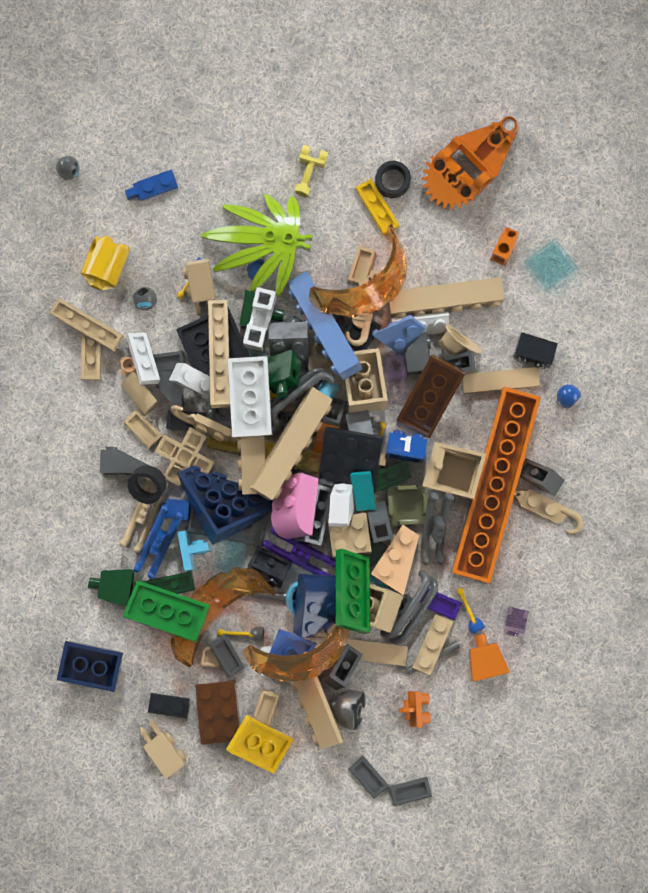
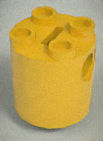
[80,235,130,291]

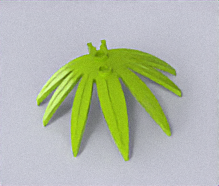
[200,194,312,298]

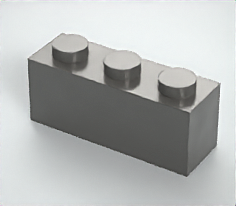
[294,485,333,546]

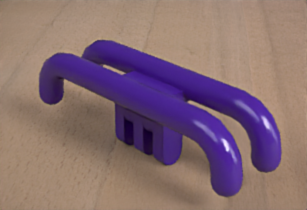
[263,527,336,575]

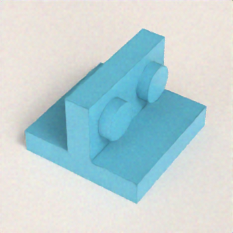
[177,531,212,572]

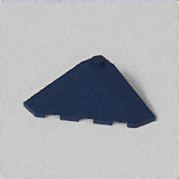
[177,466,273,545]

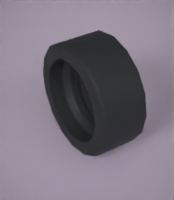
[375,160,411,199]
[127,465,167,504]

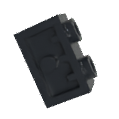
[246,546,293,588]

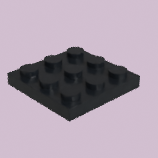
[176,307,250,376]
[318,427,383,493]

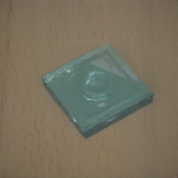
[525,238,578,291]

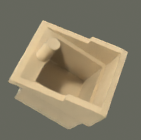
[422,442,486,501]

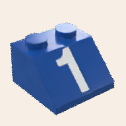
[385,430,427,464]

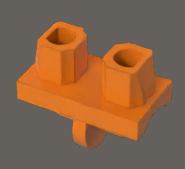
[398,691,431,728]

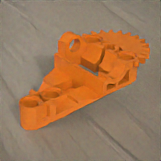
[422,116,519,210]

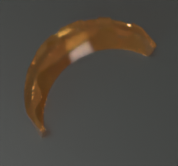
[308,223,407,317]
[171,567,276,668]
[242,626,350,682]

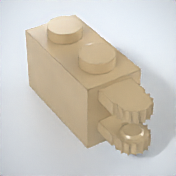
[183,258,216,315]
[139,720,187,779]

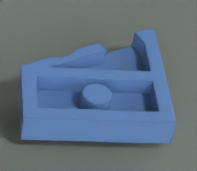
[372,315,426,355]

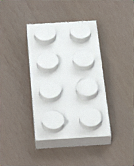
[228,356,272,438]

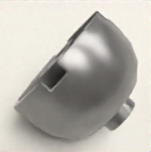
[332,690,366,730]

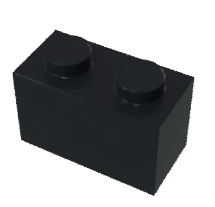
[513,332,558,369]

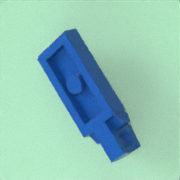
[125,169,178,201]

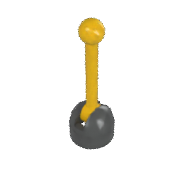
[217,627,264,643]

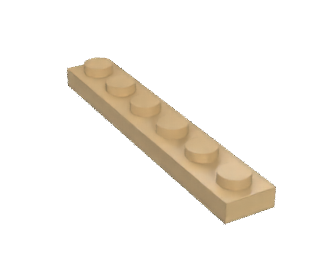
[208,300,231,408]

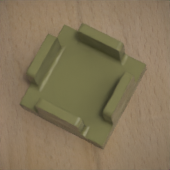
[387,485,427,526]

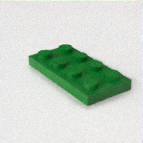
[336,548,370,634]
[123,580,210,643]

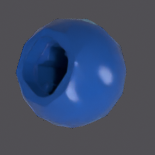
[247,259,265,280]
[557,384,581,408]

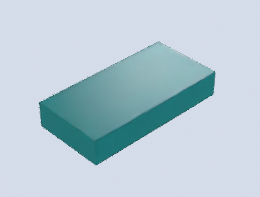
[350,471,376,511]

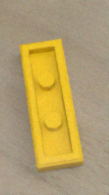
[355,179,400,236]

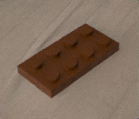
[396,354,466,438]

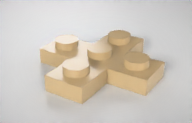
[155,427,215,486]

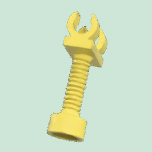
[294,145,328,197]

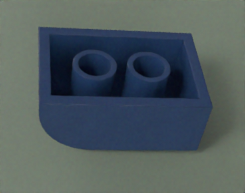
[293,574,339,638]
[56,641,123,692]

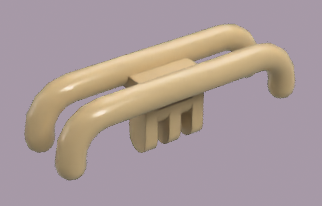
[119,477,168,553]

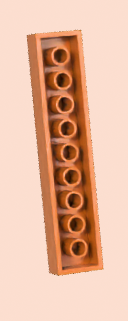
[450,386,541,584]

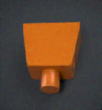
[469,633,510,682]

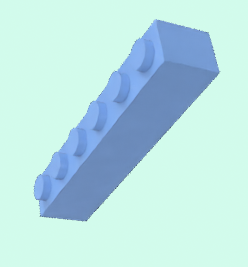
[287,271,363,380]

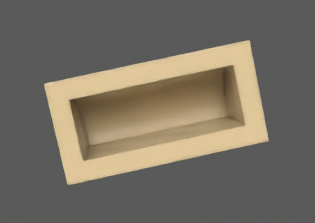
[121,372,160,416]

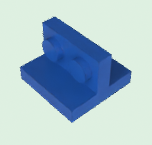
[265,629,316,681]

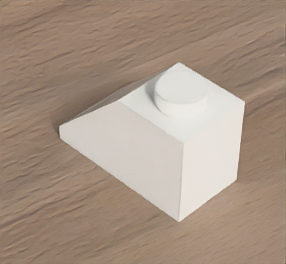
[329,483,356,527]

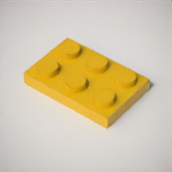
[226,715,294,774]

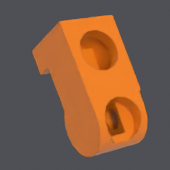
[490,226,519,266]

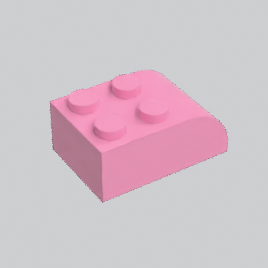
[271,473,318,539]

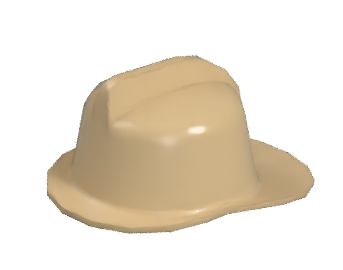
[439,324,482,355]

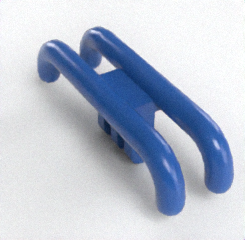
[133,504,184,579]

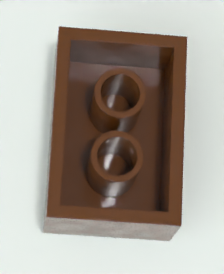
[195,680,240,745]

